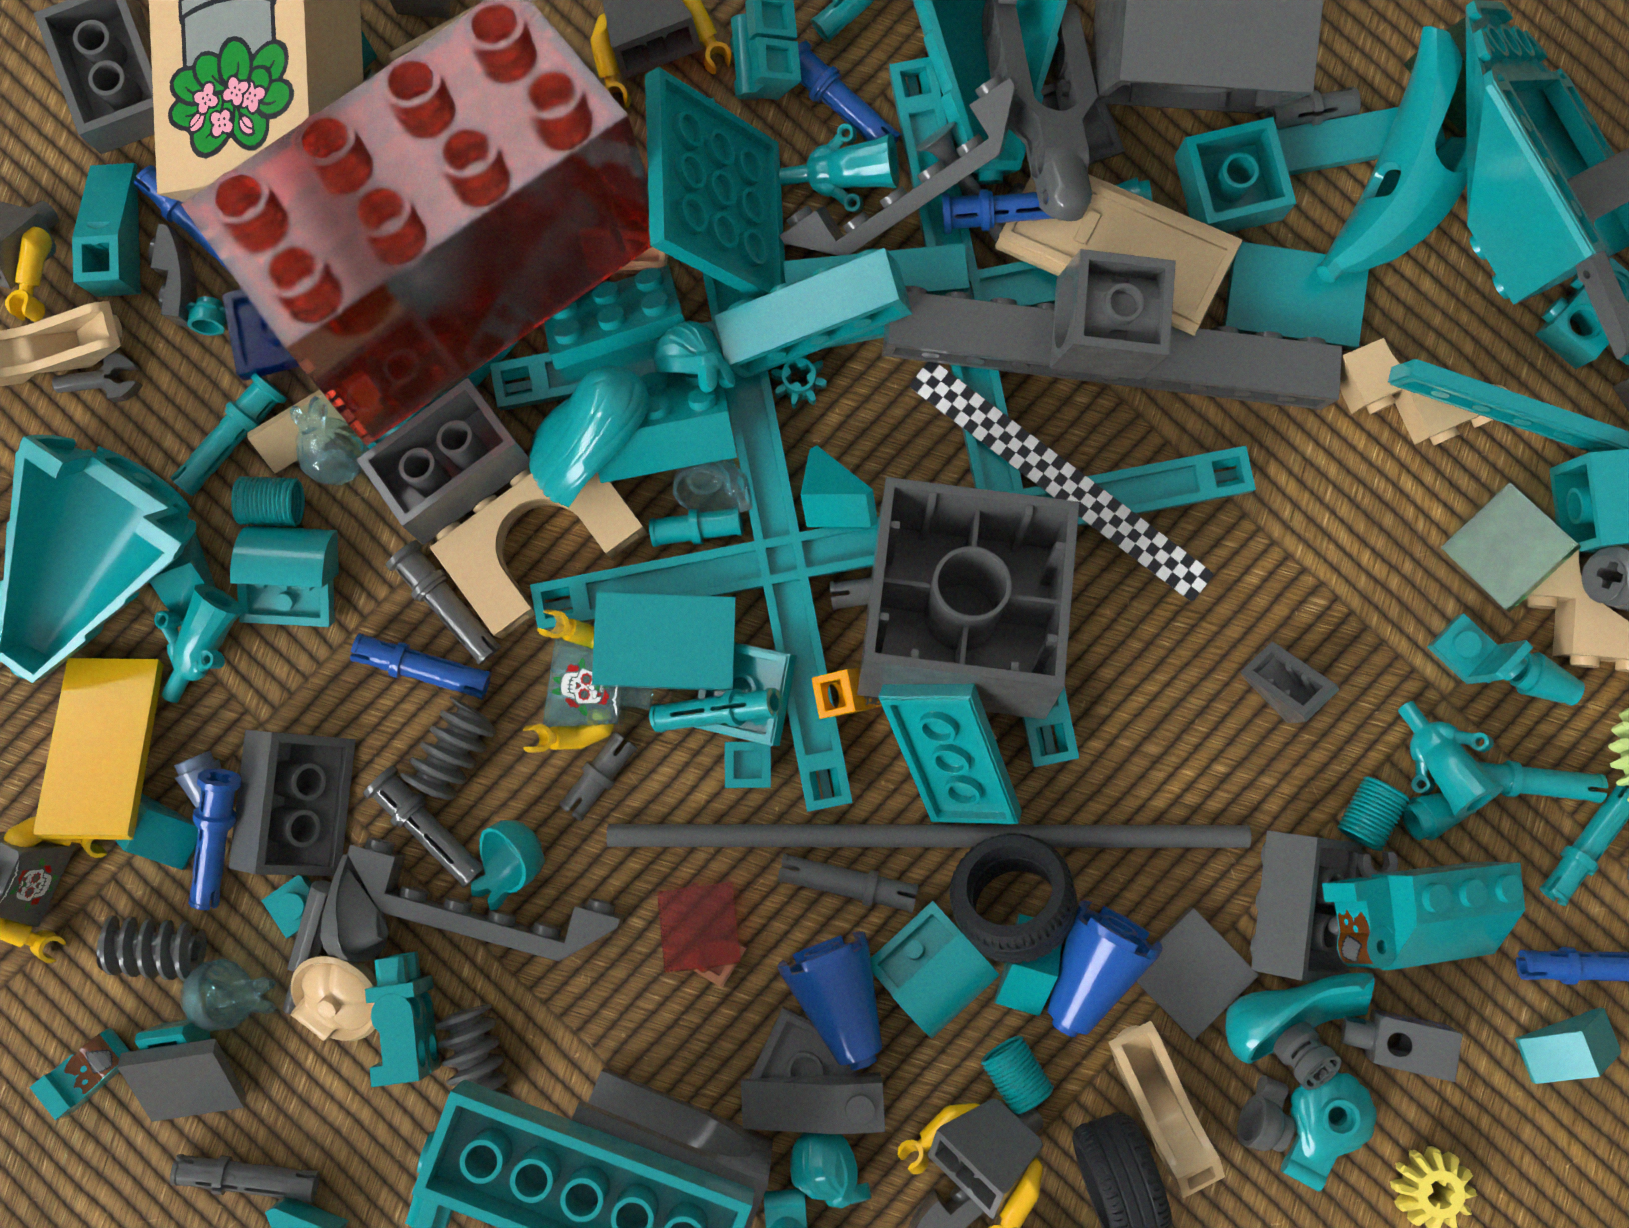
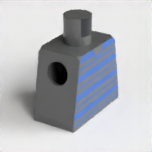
[1341,1009,1463,1082]

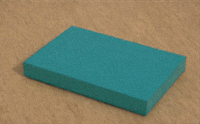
[1223,242,1369,351]
[592,592,736,691]

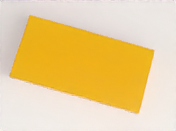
[33,658,164,840]

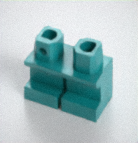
[730,0,802,101]

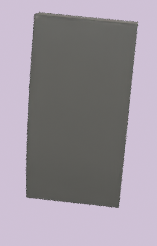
[149,224,197,327]

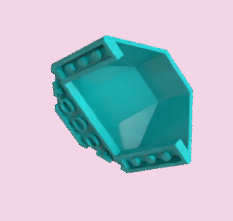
[1466,0,1629,305]

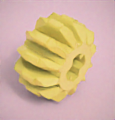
[1390,1146,1478,1228]

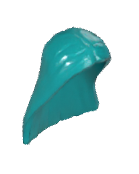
[529,365,650,507]
[1225,972,1375,1064]

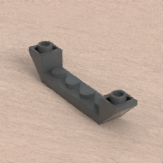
[779,74,1019,256]
[348,837,625,961]

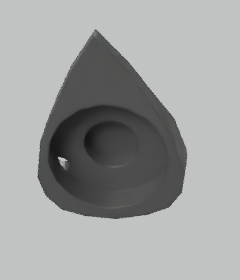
[321,854,389,962]

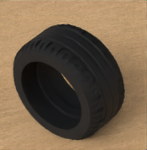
[950,833,1077,964]
[1072,1112,1172,1228]

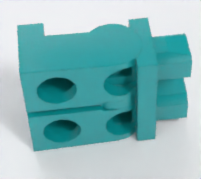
[365,951,440,1088]

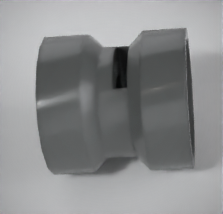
[1273,1022,1342,1090]

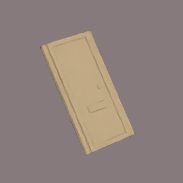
[995,174,1243,336]

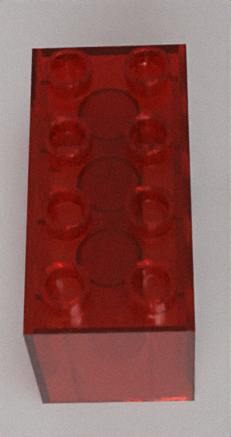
[181,0,652,446]

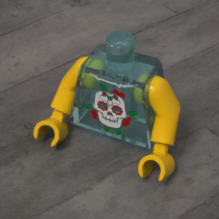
[523,609,654,753]

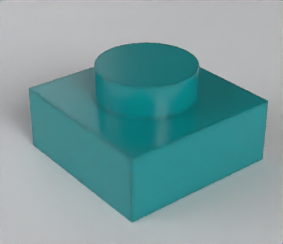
[725,742,771,788]
[261,875,312,939]

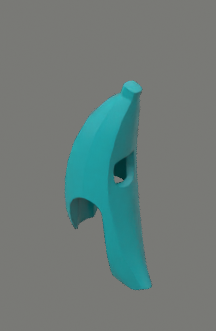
[1316,26,1467,283]

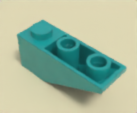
[72,163,141,297]

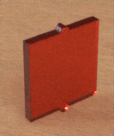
[657,882,741,973]

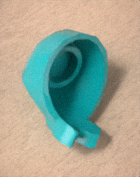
[653,321,736,393]
[471,820,545,910]
[790,1132,872,1209]

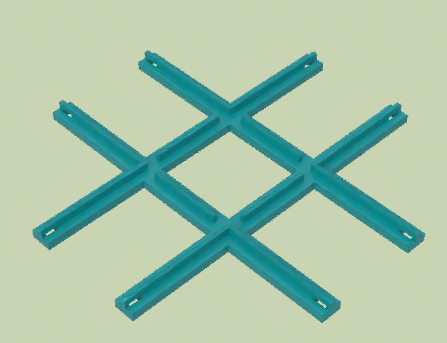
[490,57,1256,812]

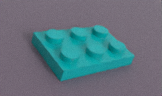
[541,265,685,370]

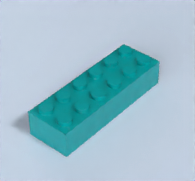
[412,1079,755,1228]

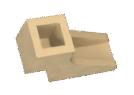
[0,301,122,386]
[1340,338,1507,446]
[1511,539,1629,672]
[1108,1021,1225,1198]

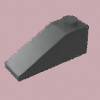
[741,1072,885,1134]

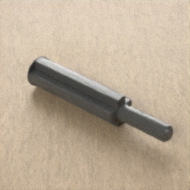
[283,881,331,1014]

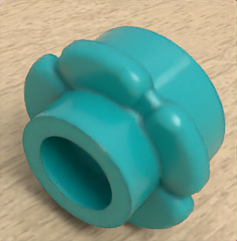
[186,296,231,336]

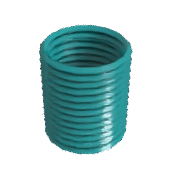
[231,476,305,527]
[1337,776,1410,851]
[981,1036,1054,1115]

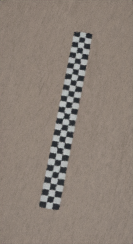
[910,362,1213,601]

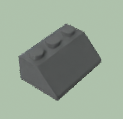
[229,729,356,876]
[1250,831,1363,981]

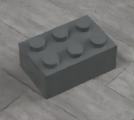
[34,0,155,154]
[356,378,530,545]

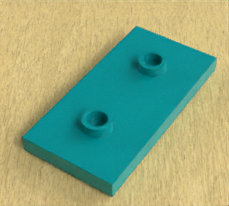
[878,683,1022,824]

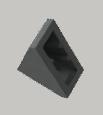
[1240,641,1339,723]

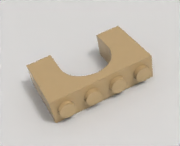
[429,468,647,639]

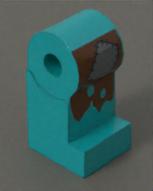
[1322,877,1396,968]
[29,1028,130,1120]

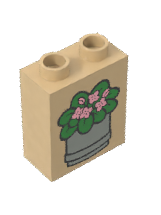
[149,0,366,229]

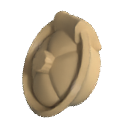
[290,956,377,1041]

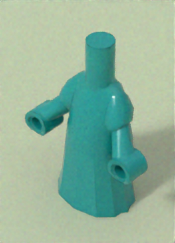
[779,123,900,213]
[154,584,243,703]
[1398,701,1503,819]

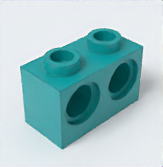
[1535,257,1629,369]

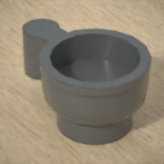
[1237,1075,1295,1152]

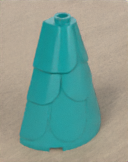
[912,0,1068,185]
[0,435,196,683]

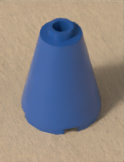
[1048,900,1163,1037]
[778,931,883,1070]

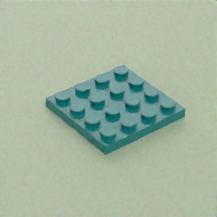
[645,67,785,299]

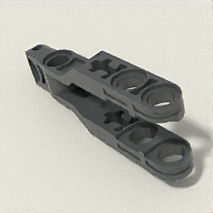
[982,0,1098,221]

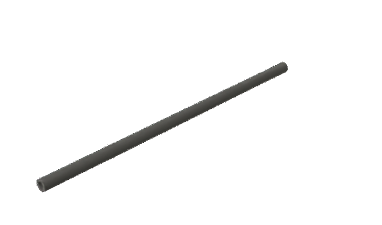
[607,824,1251,848]

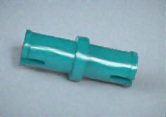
[649,506,744,547]

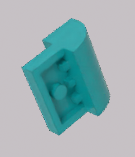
[230,526,339,627]
[871,901,1000,1038]

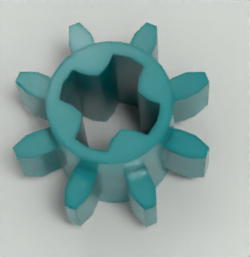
[771,355,827,409]

